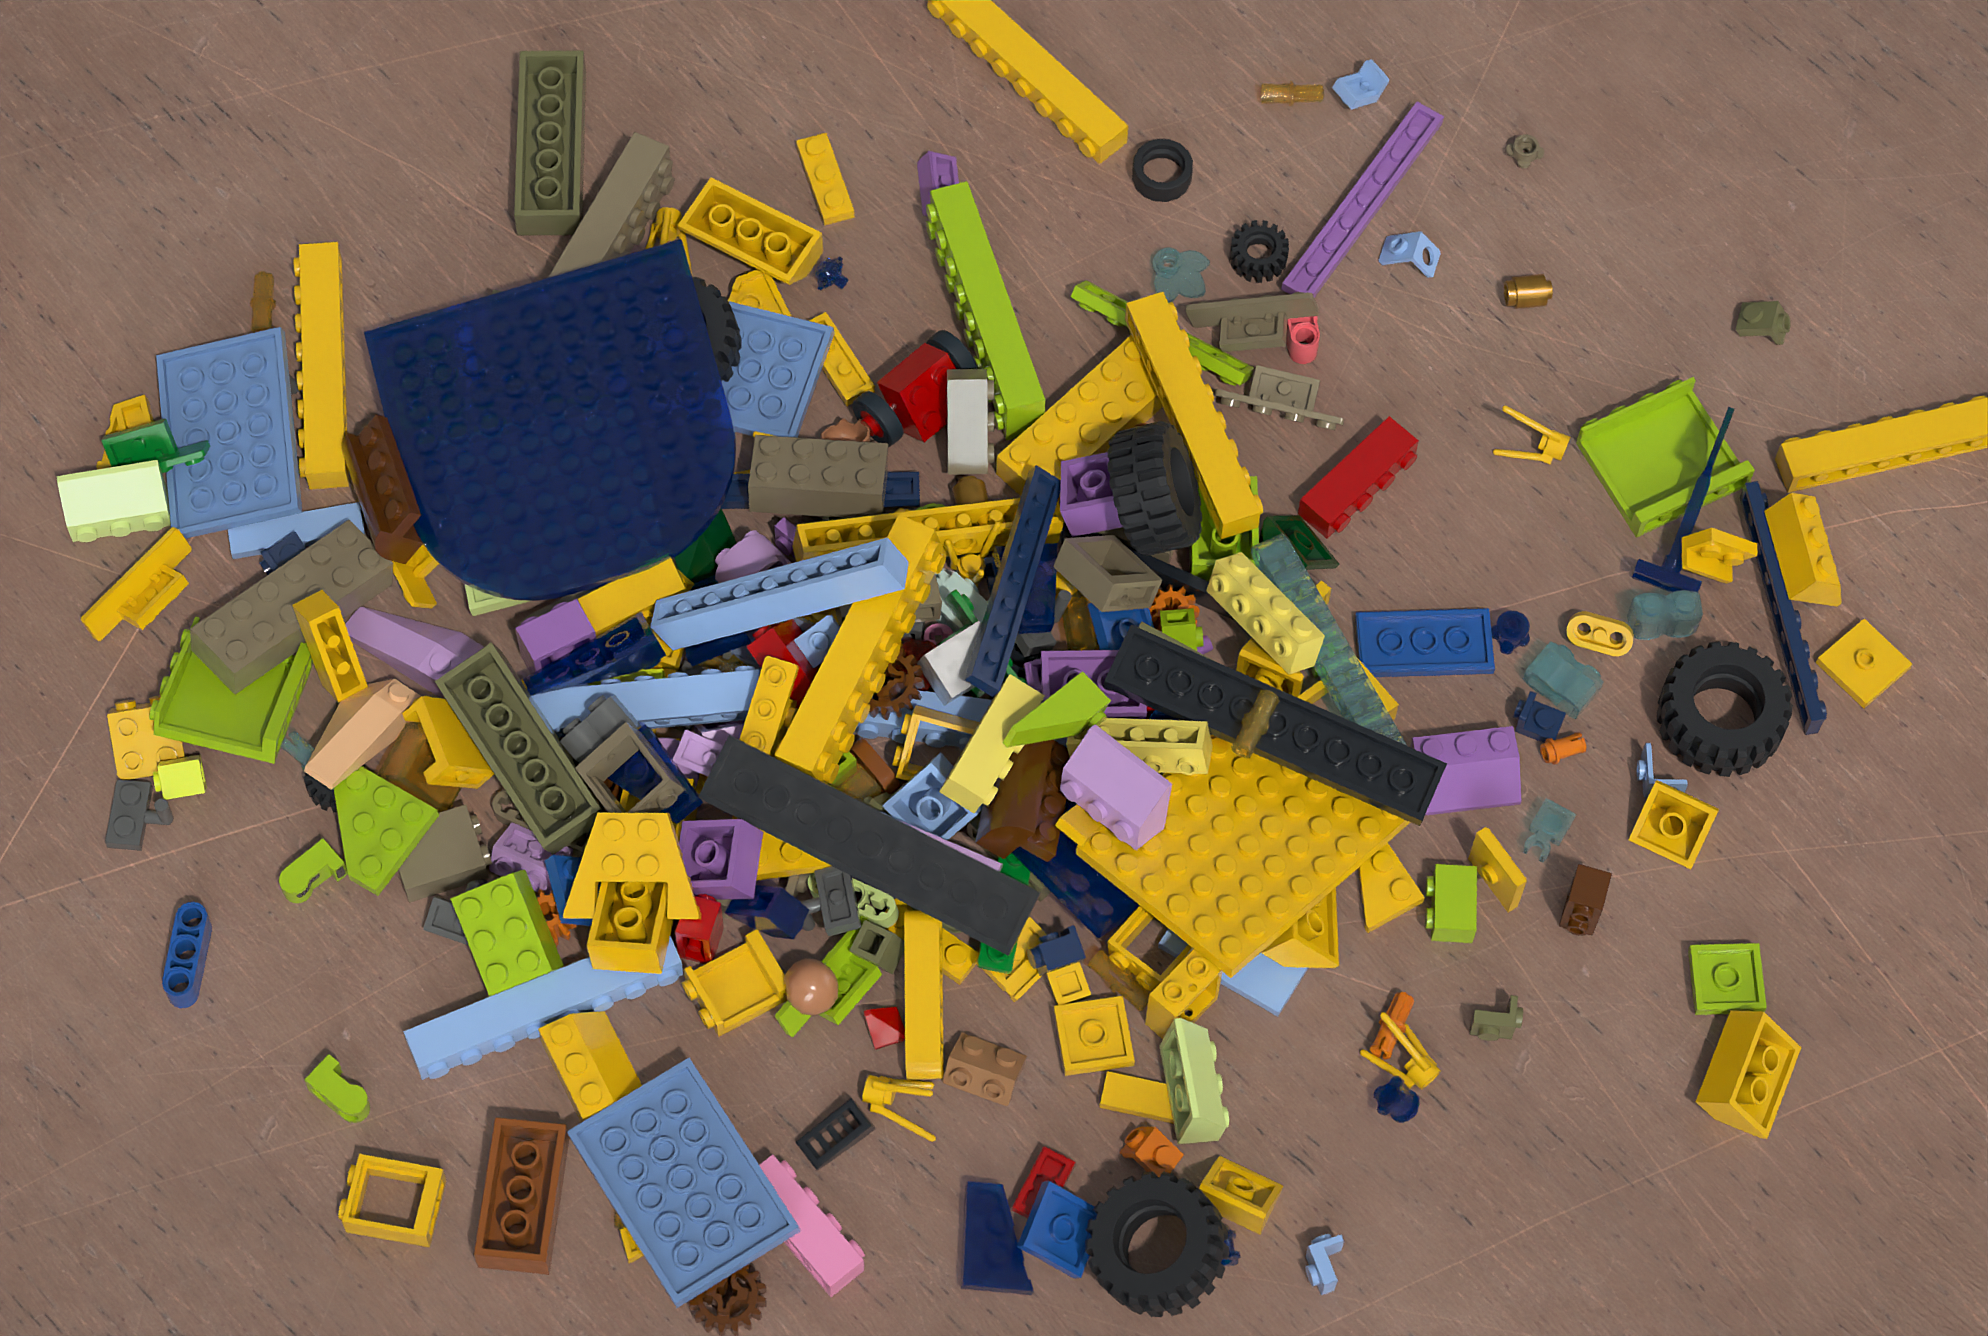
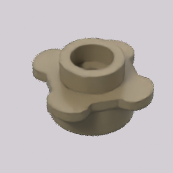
[1506,134,1544,168]

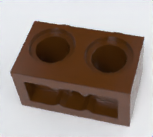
[1559,864,1612,936]

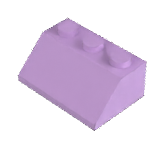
[1060,725,1172,850]

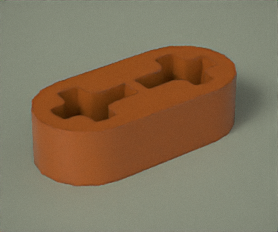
[849,738,900,795]

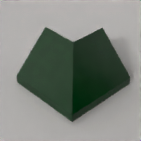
[661,509,737,585]
[1259,515,1339,570]

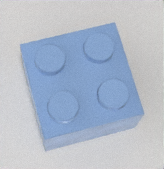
[882,752,983,840]

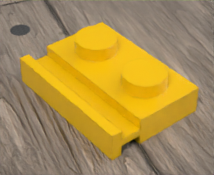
[982,917,1047,1002]

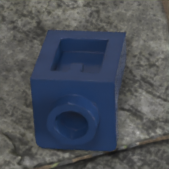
[259,532,307,575]
[1513,691,1566,743]

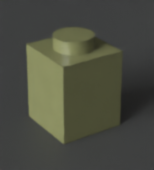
[849,920,904,975]

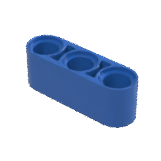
[162,902,212,1008]

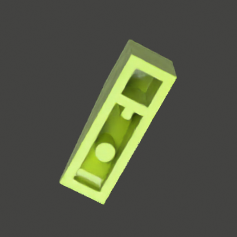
[1003,671,1111,748]

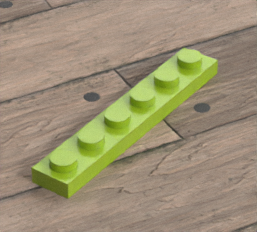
[1071,280,1255,386]

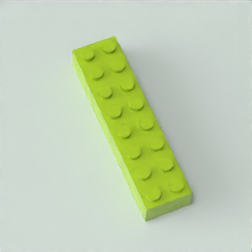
[926,181,1045,441]

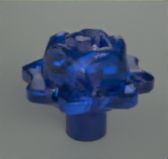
[814,256,849,291]

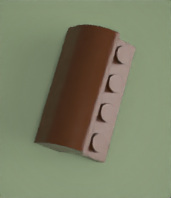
[341,414,424,564]
[975,740,1070,862]

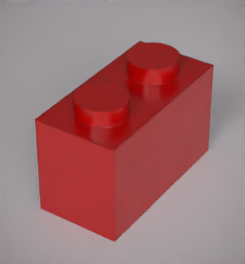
[675,894,724,964]

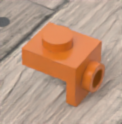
[1120,1126,1184,1177]

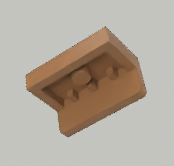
[943,1032,1027,1106]

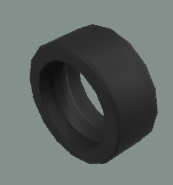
[1132,138,1193,202]

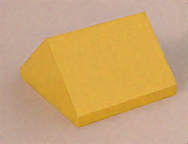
[1628,780,1719,869]
[1199,1155,1284,1235]

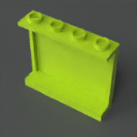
[1576,377,1755,538]
[149,617,313,764]

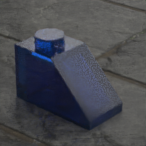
[725,885,810,940]

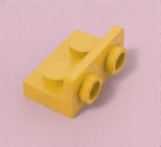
[1681,527,1758,584]

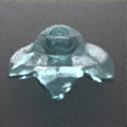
[1152,248,1210,303]

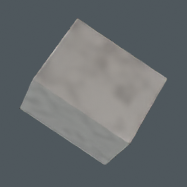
[917,620,981,706]

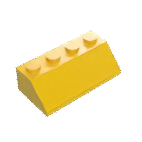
[677,177,823,285]

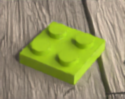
[1688,943,1767,1015]

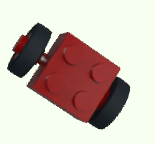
[852,330,977,447]

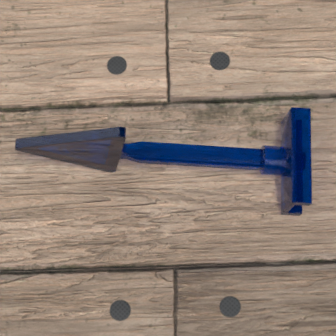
[1632,407,1735,601]

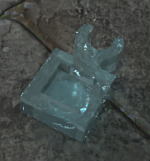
[1523,798,1577,863]

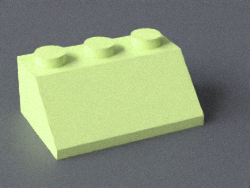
[57,460,171,542]
[1159,1018,1229,1144]

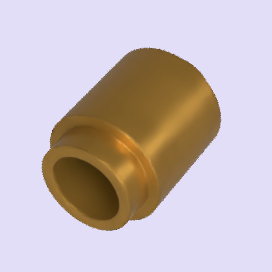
[1503,274,1553,309]
[952,476,989,505]

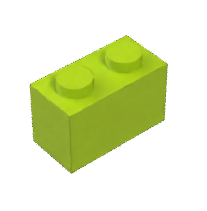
[1425,864,1477,943]

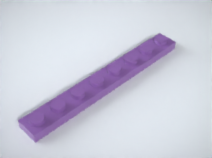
[1281,102,1444,298]

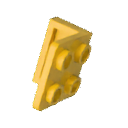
[107,695,185,780]

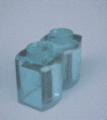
[1627,590,1703,640]
[1522,641,1604,719]

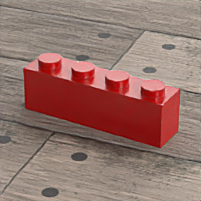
[1298,416,1419,539]

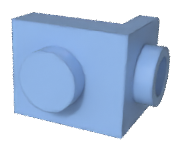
[1332,59,1389,110]
[1305,1234,1344,1295]

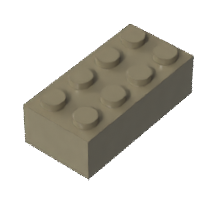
[748,435,888,518]

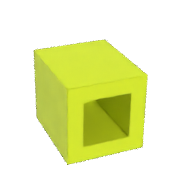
[153,755,207,800]

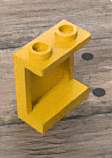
[402,696,495,789]
[681,929,787,1037]

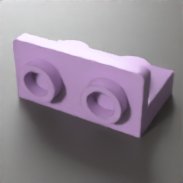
[489,823,573,895]

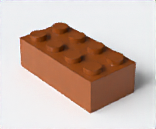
[474,1117,570,1275]

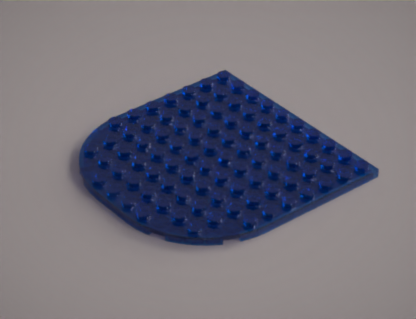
[364,239,736,601]

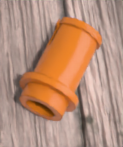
[1540,732,1586,765]

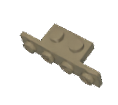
[1186,292,1319,352]
[1215,365,1345,430]

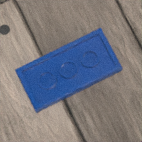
[1355,608,1495,677]

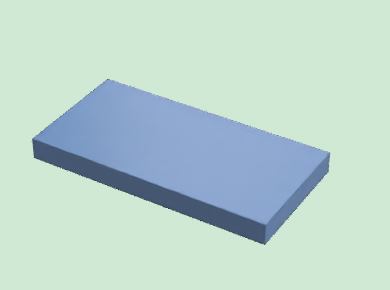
[1158,928,1308,1017]

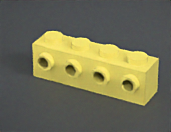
[1206,552,1325,675]
[939,674,1045,813]
[1066,718,1213,775]

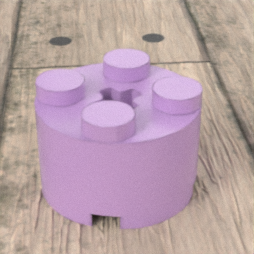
[715,530,792,584]

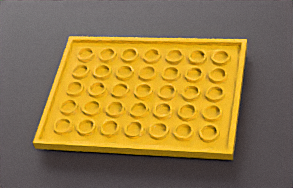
[1076,735,1411,978]

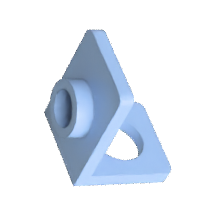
[1379,231,1440,278]
[794,615,840,668]
[1636,743,1688,797]

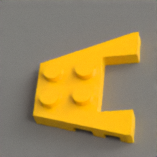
[563,813,701,919]

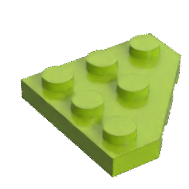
[334,766,439,896]

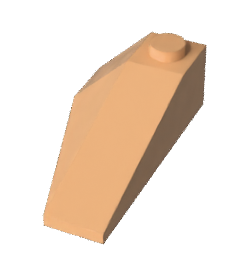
[304,679,421,789]

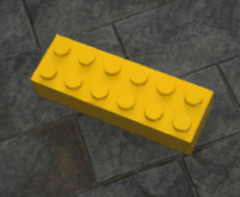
[996,335,1163,501]
[587,774,699,974]

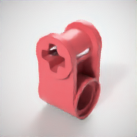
[1286,316,1320,364]

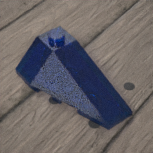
[523,612,666,696]

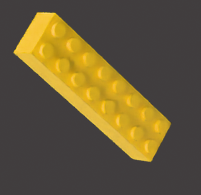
[775,514,946,784]

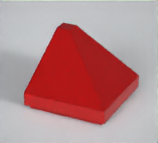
[864,1007,905,1050]

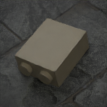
[399,804,492,903]

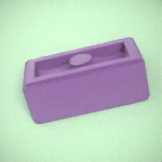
[917,151,959,216]

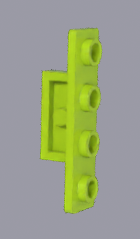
[775,915,882,1037]

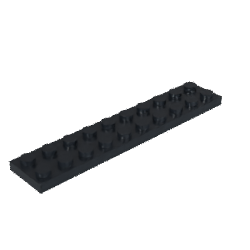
[1103,625,1447,826]
[698,735,1041,956]

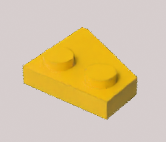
[1358,843,1425,934]

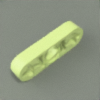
[807,873,899,929]

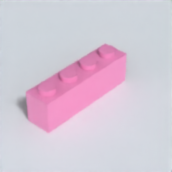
[759,1155,865,1297]

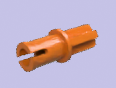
[1370,991,1414,1059]

